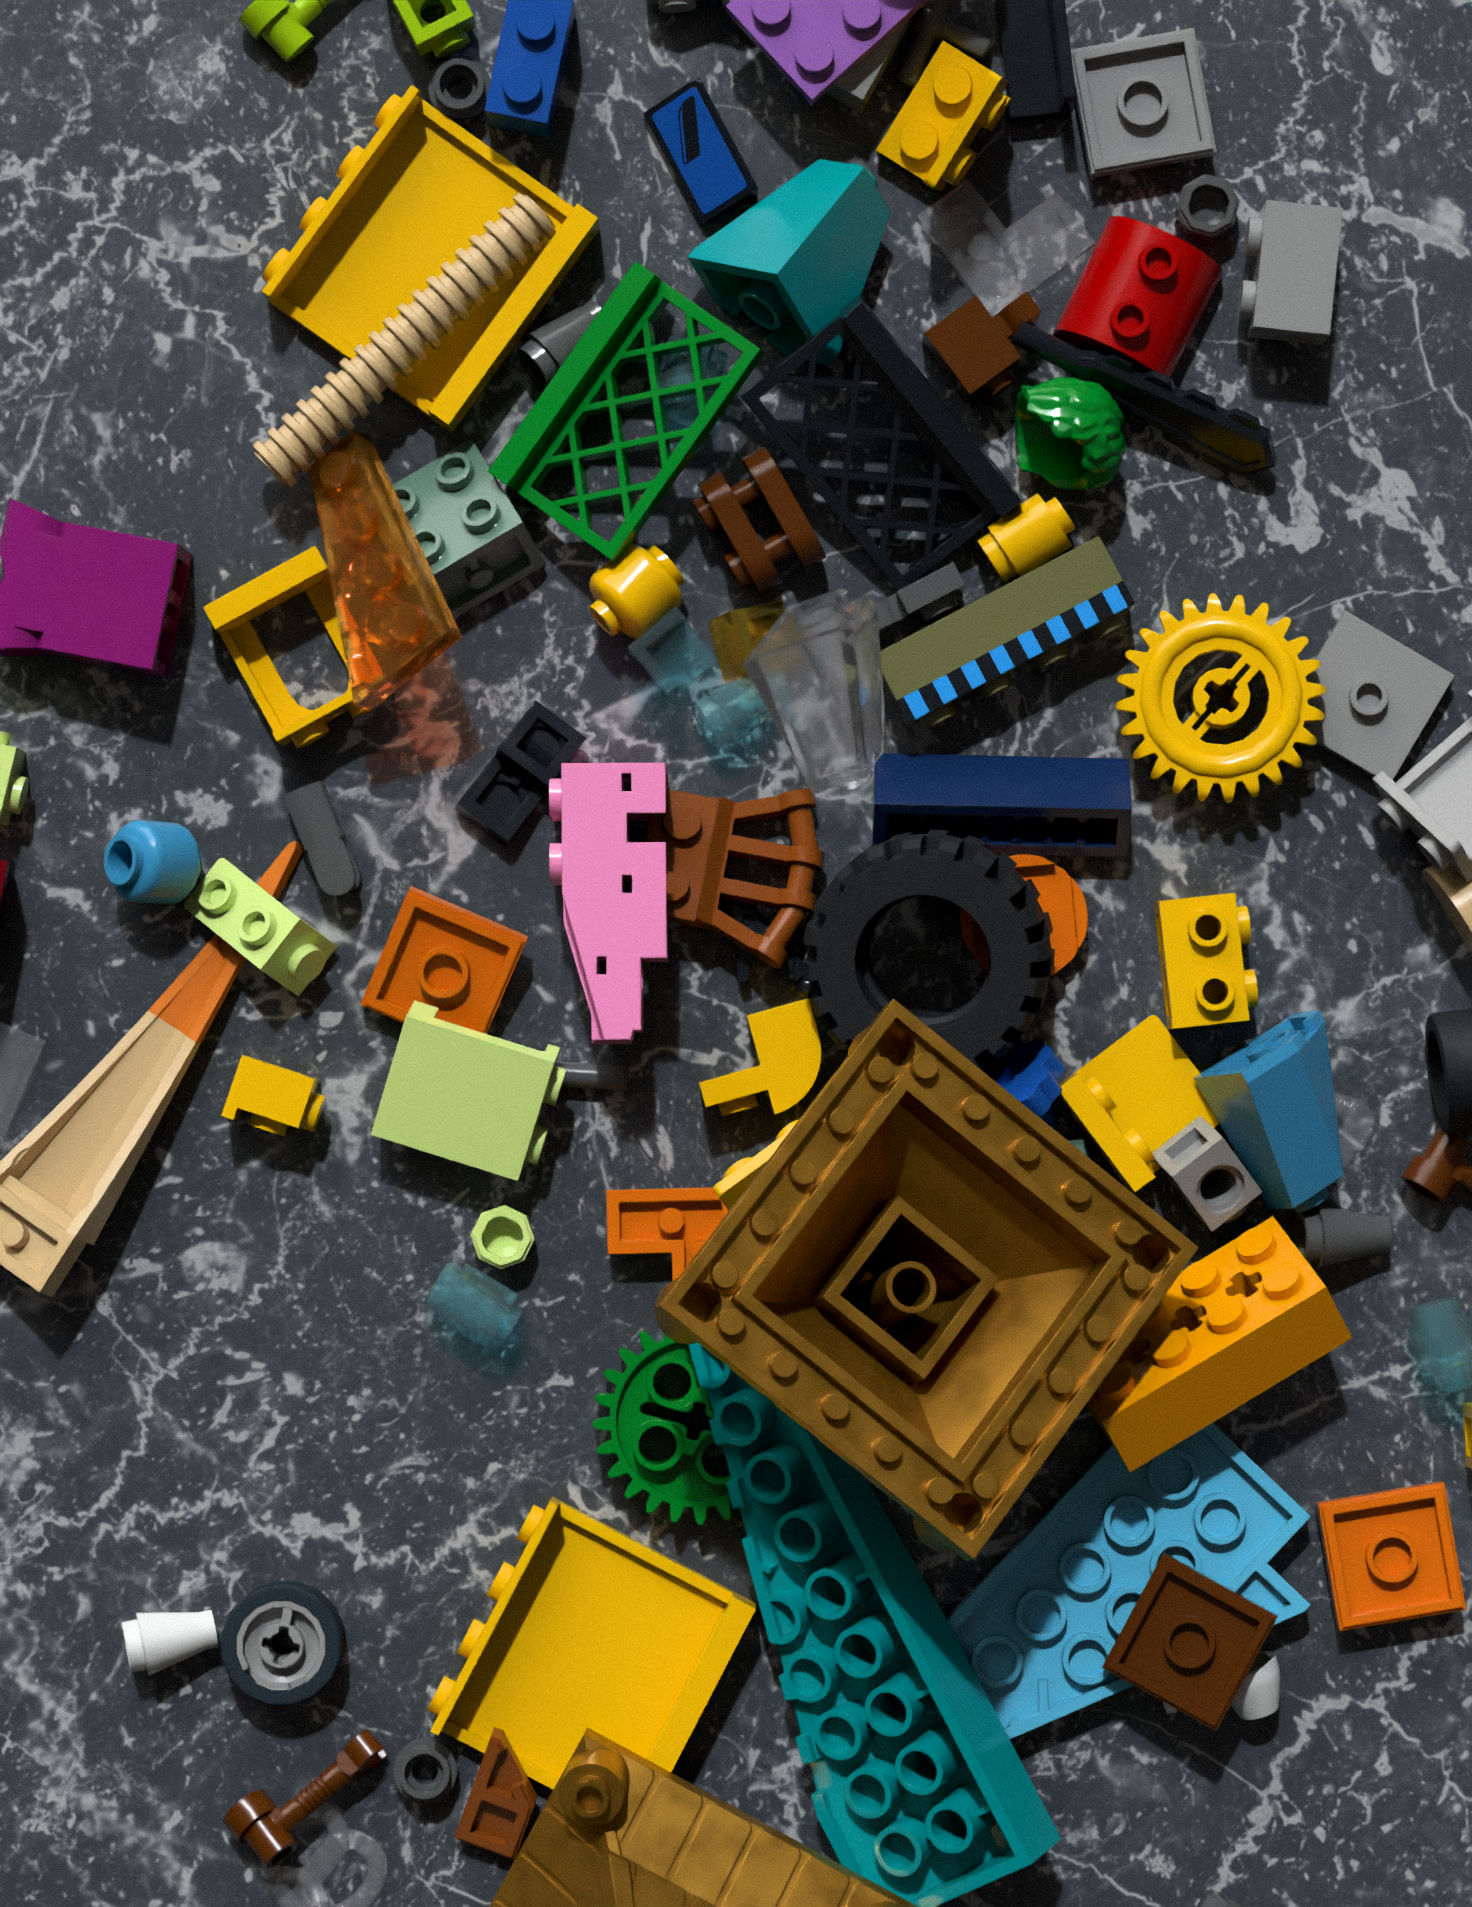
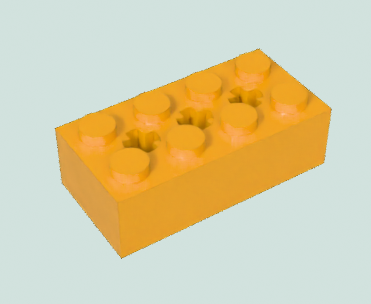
[1086,1216,1352,1472]

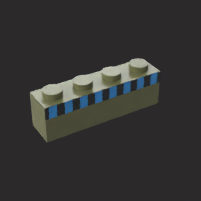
[871,536,1135,731]

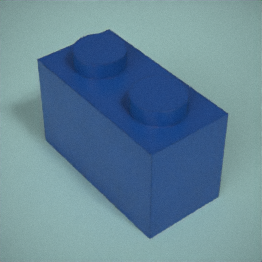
[484,0,576,139]

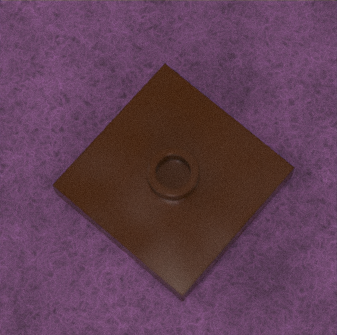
[1102,1552,1278,1731]

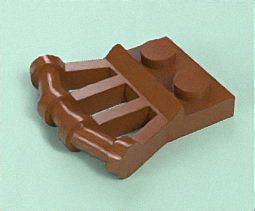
[646,788,825,969]

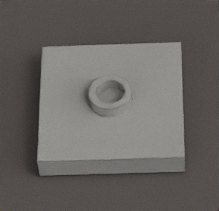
[1071,28,1217,178]
[1303,610,1455,780]

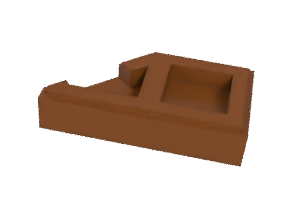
[454,1727,537,1860]

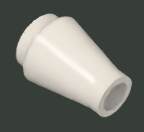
[121,1610,219,1676]

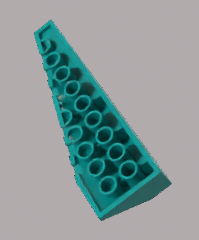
[688,1342,1061,1907]

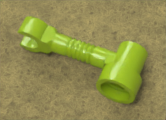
[238,0,331,63]

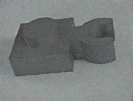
[855,562,965,640]

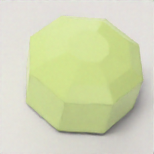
[471,1205,535,1269]

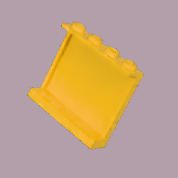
[262,85,600,434]
[427,1496,756,1789]

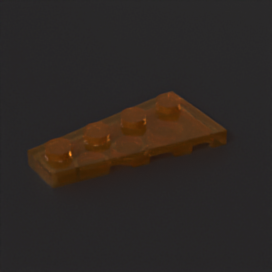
[310,429,462,711]

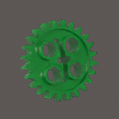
[592,1330,731,1525]

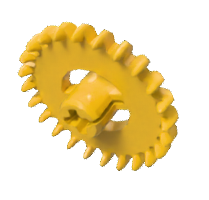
[1115,593,1326,804]

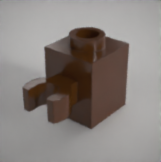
[922,291,1041,404]

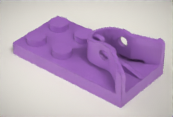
[725,0,928,106]

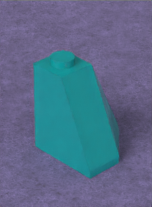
[687,159,891,366]

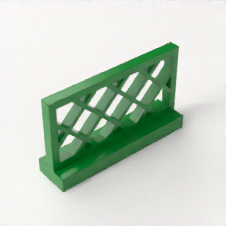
[487,261,765,563]

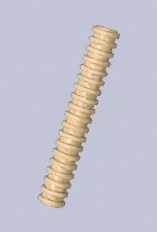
[252,193,556,487]

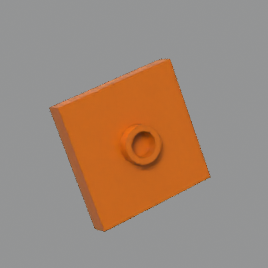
[360,886,528,1034]
[1315,1481,1466,1631]

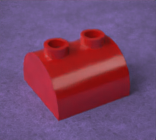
[1053,216,1223,378]

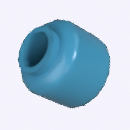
[104,820,202,904]

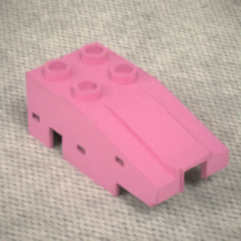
[549,763,668,1044]

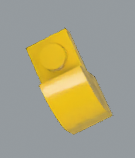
[699,998,821,1116]

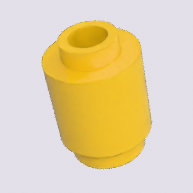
[977,493,1076,583]

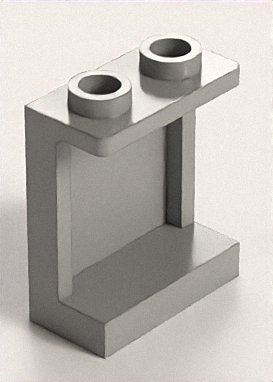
[1372,689,1472,883]

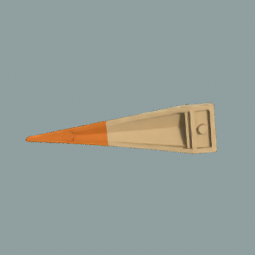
[0,840,303,1298]

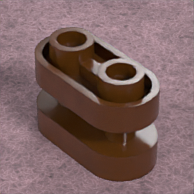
[692,446,826,595]

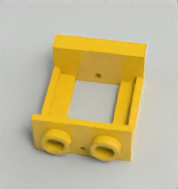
[203,546,394,749]

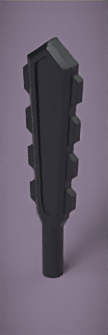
[1011,320,1277,476]

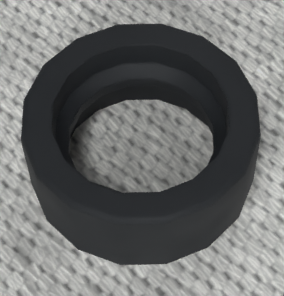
[1425,1008,1472,1134]

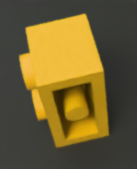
[1153,893,1258,1030]

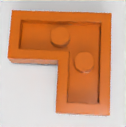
[606,1187,729,1281]

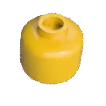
[589,544,685,639]

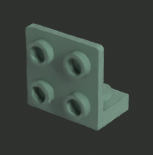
[364,440,546,629]

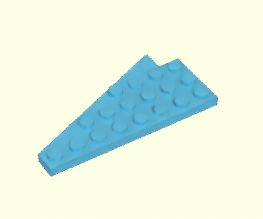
[946,1423,1311,1739]

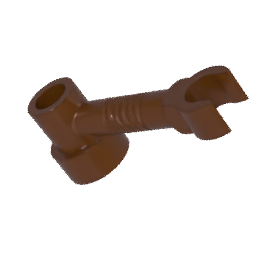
[1400,1127,1472,1204]
[223,1730,389,1868]

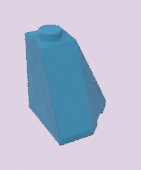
[1193,1010,1344,1214]

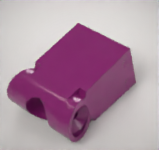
[0,498,193,679]

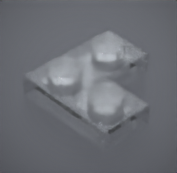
[916,179,1095,317]

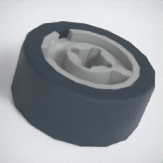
[221,1581,345,1706]

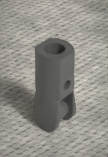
[283,781,361,897]

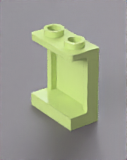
[371,1000,567,1181]

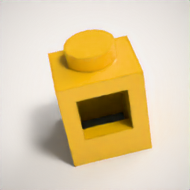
[221,1055,326,1136]

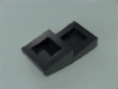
[455,700,586,847]

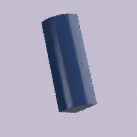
[872,753,1132,857]

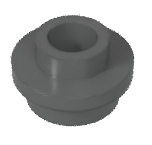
[428,56,491,120]
[393,1738,458,1804]

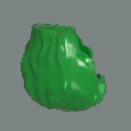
[1014,377,1126,490]

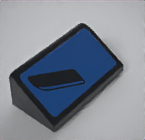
[643,78,758,226]

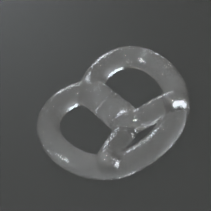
[260,1802,387,1907]

